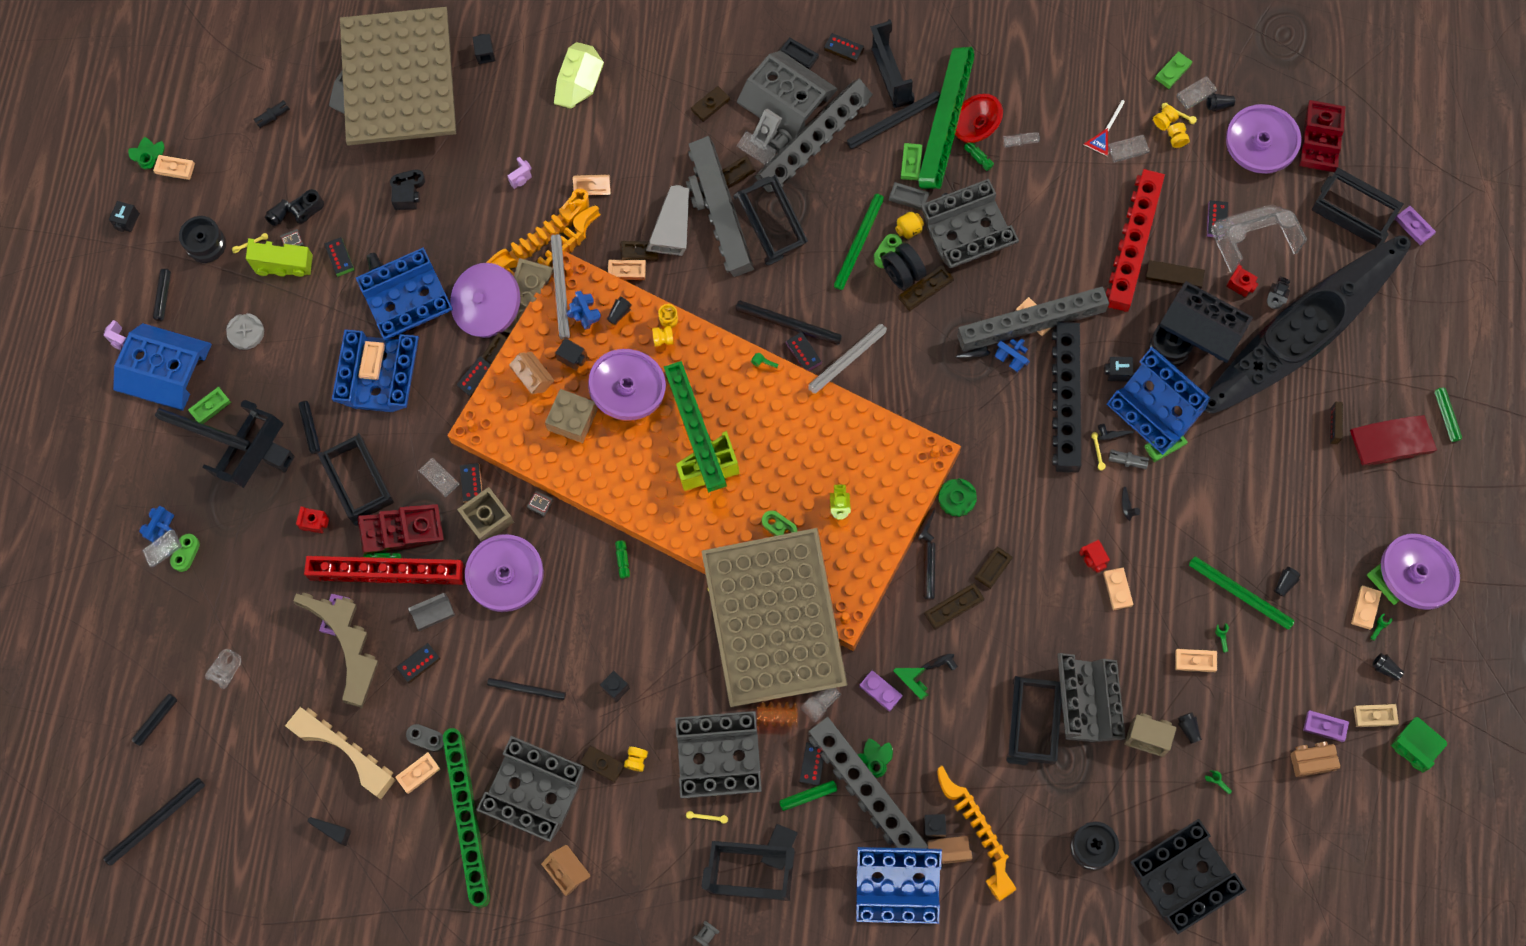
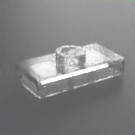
[1176,76,1217,110]
[737,131,777,165]
[1108,135,1149,163]
[418,458,459,497]
[142,530,182,567]

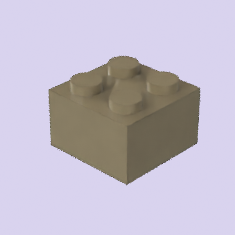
[545,389,598,443]
[457,487,515,543]
[1124,713,1176,757]

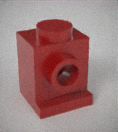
[1226,265,1258,298]
[296,506,329,534]
[1079,540,1110,573]

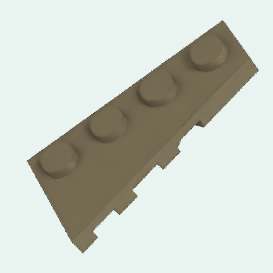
[504,258,554,333]

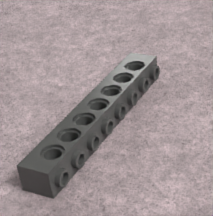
[754,78,873,193]
[957,286,1109,352]
[808,717,928,849]

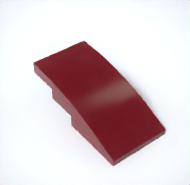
[1299,100,1346,172]
[1350,415,1437,466]
[358,504,444,555]

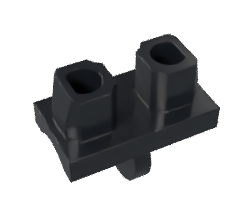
[1267,276,1290,309]

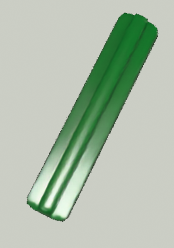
[1435,387,1462,442]
[779,781,837,811]

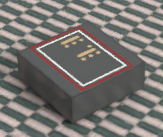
[280,229,305,247]
[527,491,554,517]

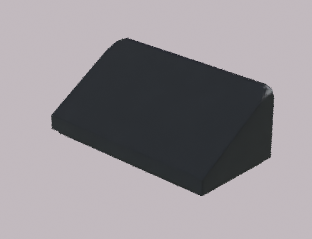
[760,824,798,870]

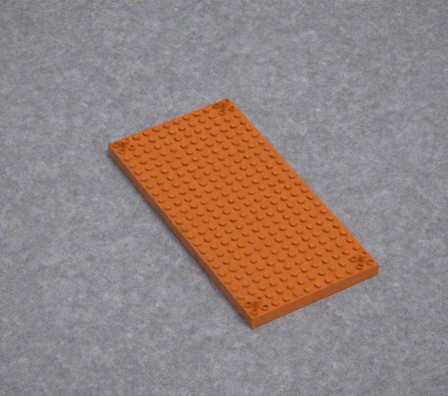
[447,250,961,651]

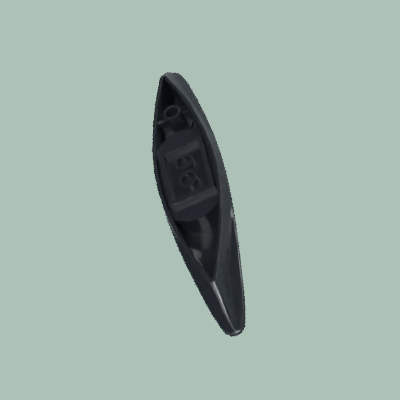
[1204,235,1411,413]

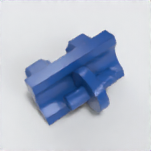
[567,291,601,330]
[995,339,1030,372]
[139,506,174,545]

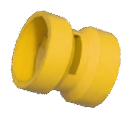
[1153,105,1179,131]
[1167,123,1190,148]
[658,304,678,328]
[652,326,674,347]
[624,747,648,772]

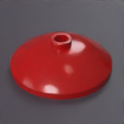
[955,94,1003,143]

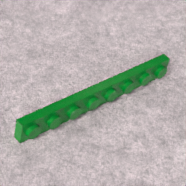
[664,361,727,493]

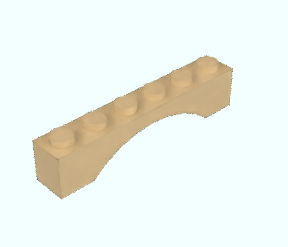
[285,707,396,799]

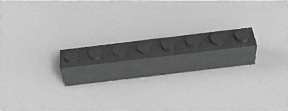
[688,136,754,277]

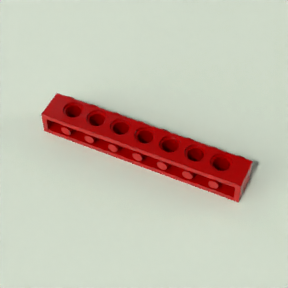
[1106,169,1165,312]
[304,556,465,585]

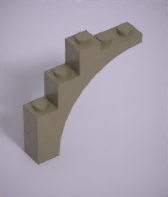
[293,593,378,708]

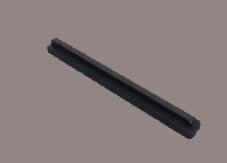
[847,91,940,149]
[736,300,842,345]
[155,408,252,452]
[103,778,205,866]

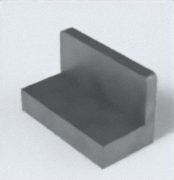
[408,593,455,631]

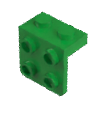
[1390,717,1447,773]

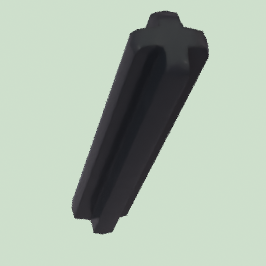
[153,269,171,321]
[298,401,320,454]
[924,542,935,599]
[132,694,177,746]

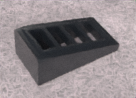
[307,817,351,846]

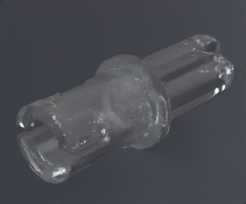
[1003,132,1040,148]

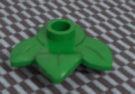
[128,137,165,169]
[857,739,893,778]

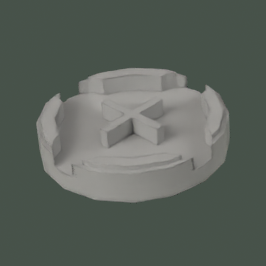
[226,313,264,350]

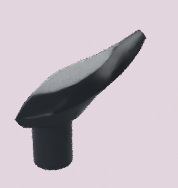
[956,346,991,358]
[1097,424,1134,440]
[1122,487,1140,521]
[917,508,935,542]
[921,654,958,671]

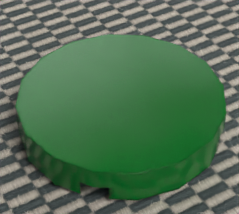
[938,478,977,517]

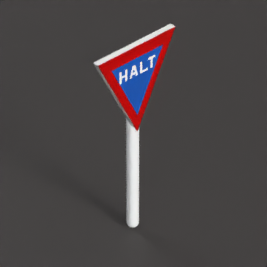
[1083,100,1125,156]

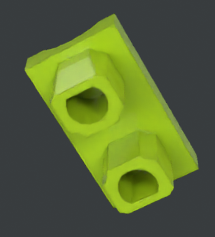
[830,485,851,520]

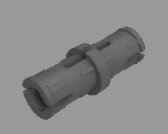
[1108,449,1149,470]

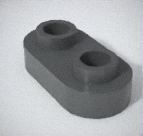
[686,175,705,210]
[406,724,444,752]

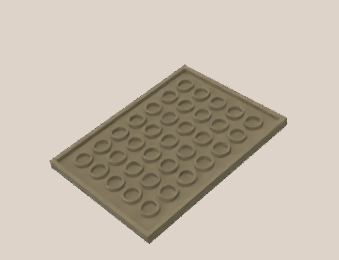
[340,7,456,145]
[702,528,848,707]

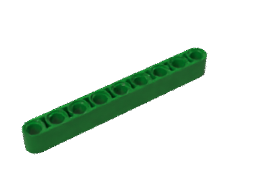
[918,47,975,189]
[443,728,490,908]

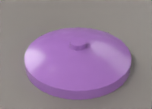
[1226,104,1301,173]
[450,263,520,338]
[588,349,666,420]
[1381,534,1460,610]
[465,535,544,612]

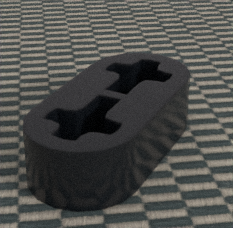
[390,169,425,189]

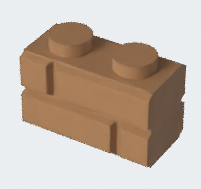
[509,352,554,394]
[1290,742,1340,777]

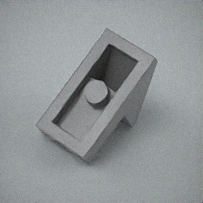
[750,109,782,150]

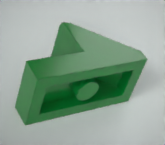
[893,668,929,700]

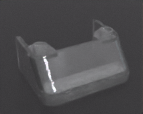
[1211,205,1307,273]

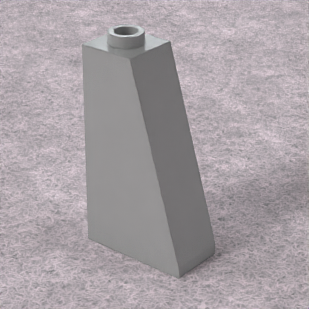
[646,185,689,256]

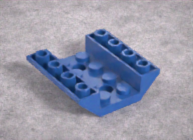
[356,247,453,341]
[113,323,212,411]
[332,330,419,412]
[1107,347,1210,455]
[856,847,942,924]

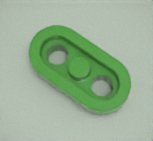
[874,234,902,268]
[762,510,797,536]
[170,534,200,572]

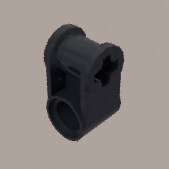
[287,189,324,224]

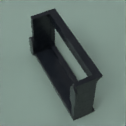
[870,19,915,108]
[1311,168,1404,247]
[733,175,808,265]
[202,400,284,488]
[317,433,394,526]
[1006,676,1062,765]
[701,841,796,901]

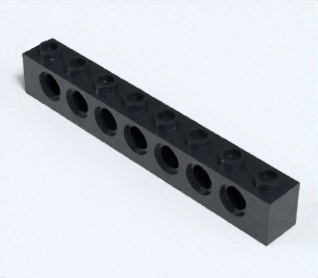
[1052,322,1081,472]

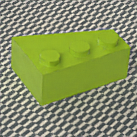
[246,238,313,277]
[676,431,740,491]

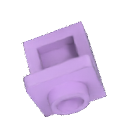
[507,157,532,189]
[104,320,126,350]

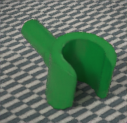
[751,353,779,368]
[1370,614,1392,641]
[1215,623,1229,653]
[1205,770,1232,794]

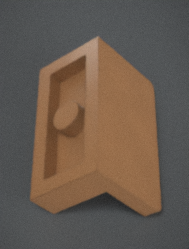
[927,836,972,864]
[541,845,590,896]

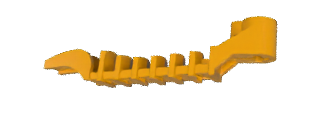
[486,188,589,269]
[506,205,601,276]
[937,766,1016,902]

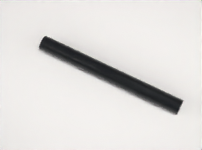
[487,678,566,700]

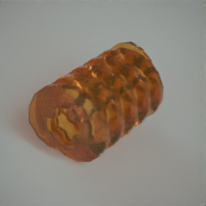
[757,701,798,728]

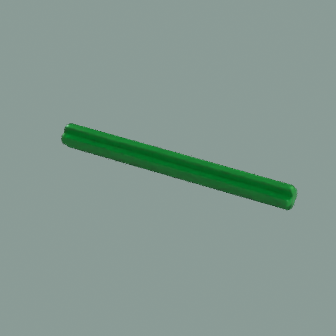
[834,194,884,290]
[1189,557,1295,630]

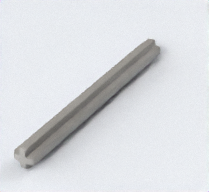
[551,234,570,340]
[808,324,887,393]

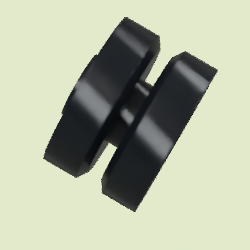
[179,216,226,263]
[881,242,926,290]
[1149,325,1194,367]
[1070,821,1119,871]

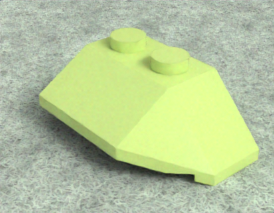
[554,42,604,108]

